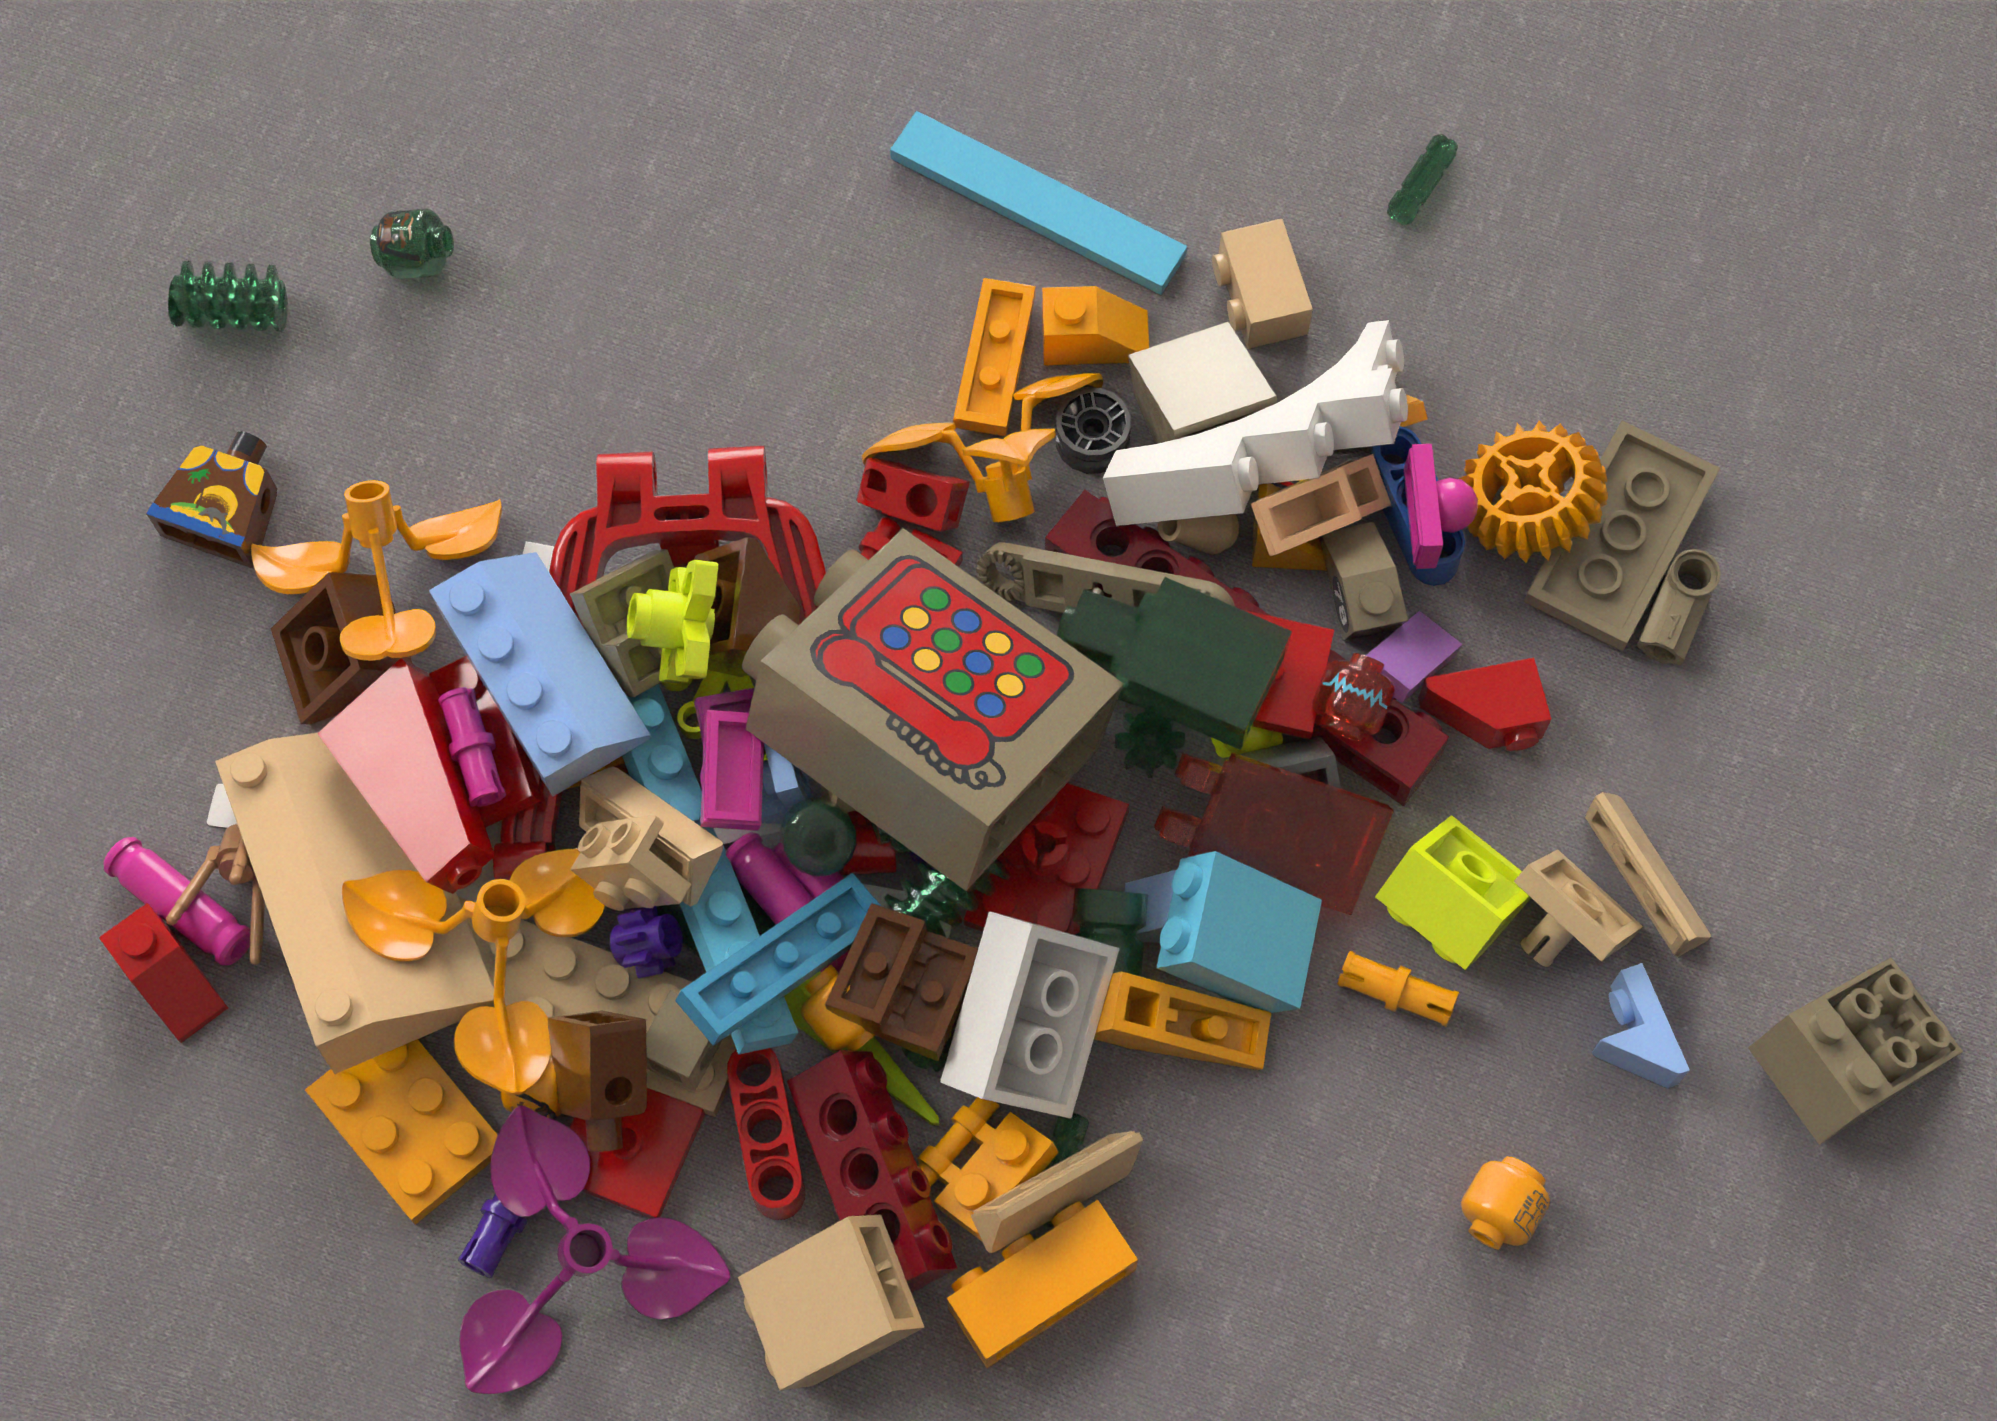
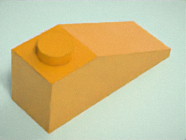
[1094,971,1271,1070]

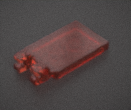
[1154,752,1394,915]

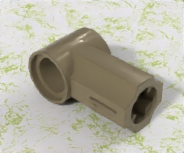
[1636,549,1721,665]

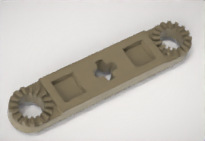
[976,542,1236,641]

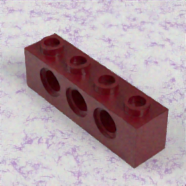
[787,1050,958,1293]

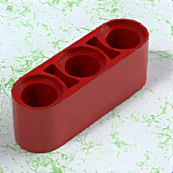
[727,1048,805,1220]

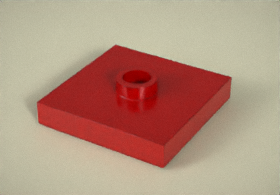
[1200,608,1334,739]
[570,1088,705,1218]

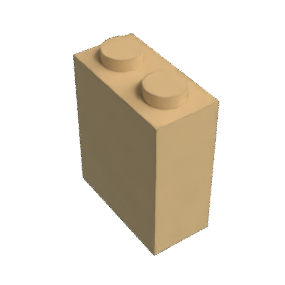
[738,1215,925,1391]

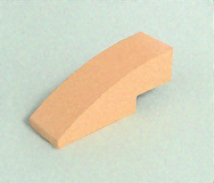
[1251,454,1391,556]

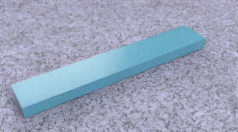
[890,111,1188,295]

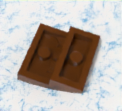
[825,903,978,1061]

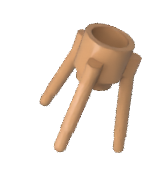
[166,824,265,965]

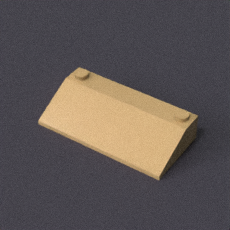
[215,733,494,1074]

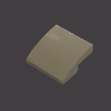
[570,549,674,697]

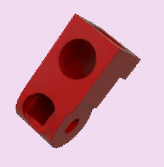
[856,458,970,532]

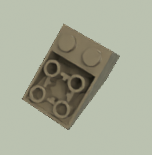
[1748,957,1963,1145]

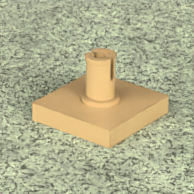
[1513,849,1643,967]

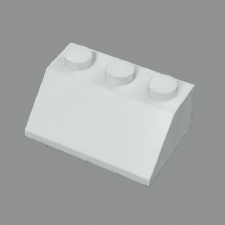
[940,911,1120,1118]

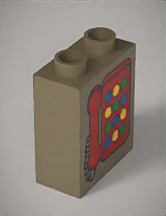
[742,528,1124,891]

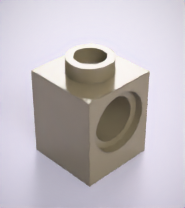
[646,990,723,1092]

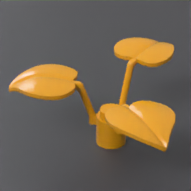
[862,373,1104,522]
[251,480,502,661]
[342,849,605,1096]

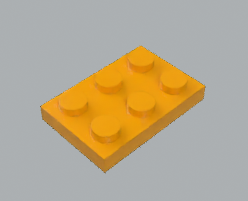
[305,1039,497,1225]

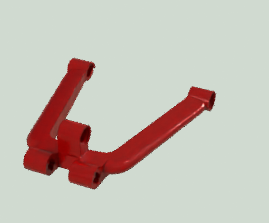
[493,446,896,880]

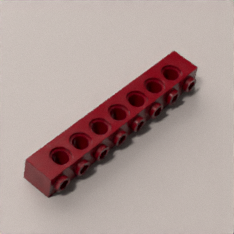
[1045,489,1449,806]

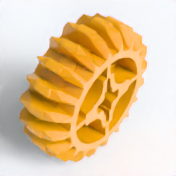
[1459,420,1608,563]

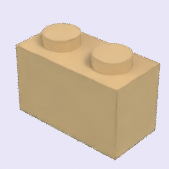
[1212,219,1313,349]

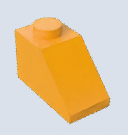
[1042,286,1149,365]

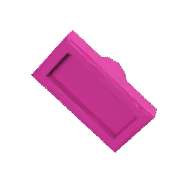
[1404,444,1478,569]
[700,710,764,831]

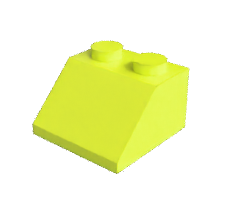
[1375,815,1531,970]

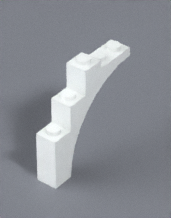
[1103,320,1408,526]

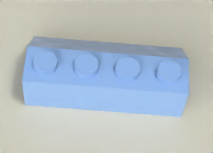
[429,552,652,796]

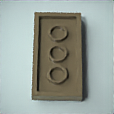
[1524,420,1720,652]

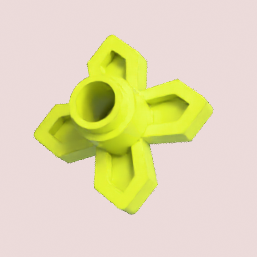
[627,560,718,684]

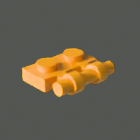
[917,1097,1059,1242]

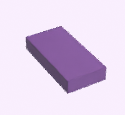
[1358,611,1462,703]

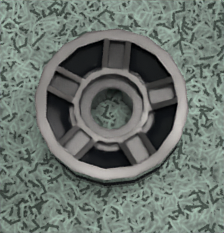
[1056,388,1131,474]

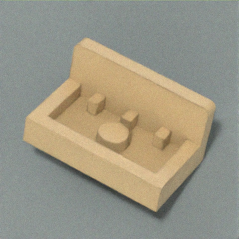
[570,815,691,911]

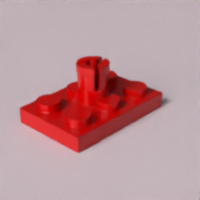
[963,783,1129,937]

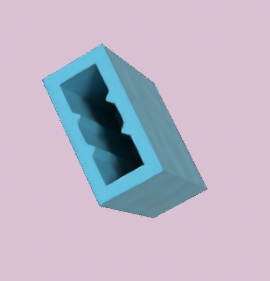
[1156,851,1322,1013]

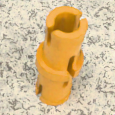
[1337,951,1459,1027]

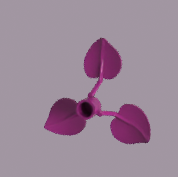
[459,1105,730,1394]

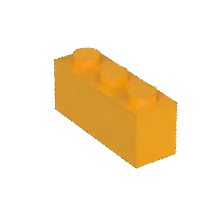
[947,1200,1138,1369]

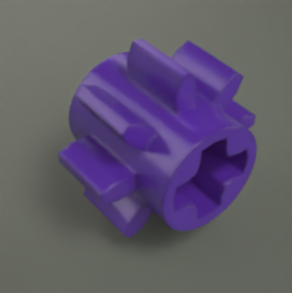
[610,906,683,979]

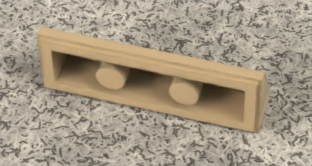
[579,767,723,907]
[1585,792,1711,957]
[971,1131,1143,1253]

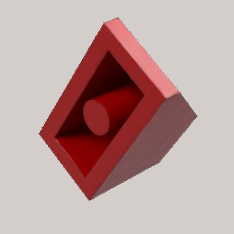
[1418,658,1551,751]
[99,903,229,1043]

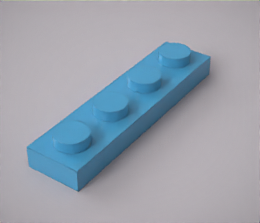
[675,873,881,1046]

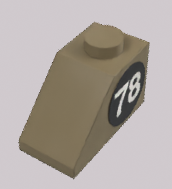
[1319,522,1408,641]

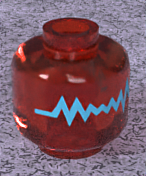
[1312,653,1396,742]

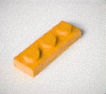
[953,278,1036,436]

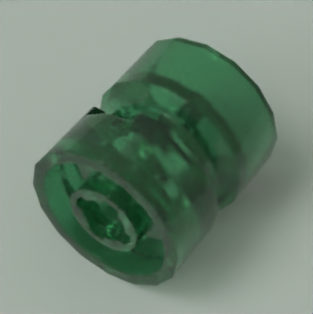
[1072,888,1149,976]

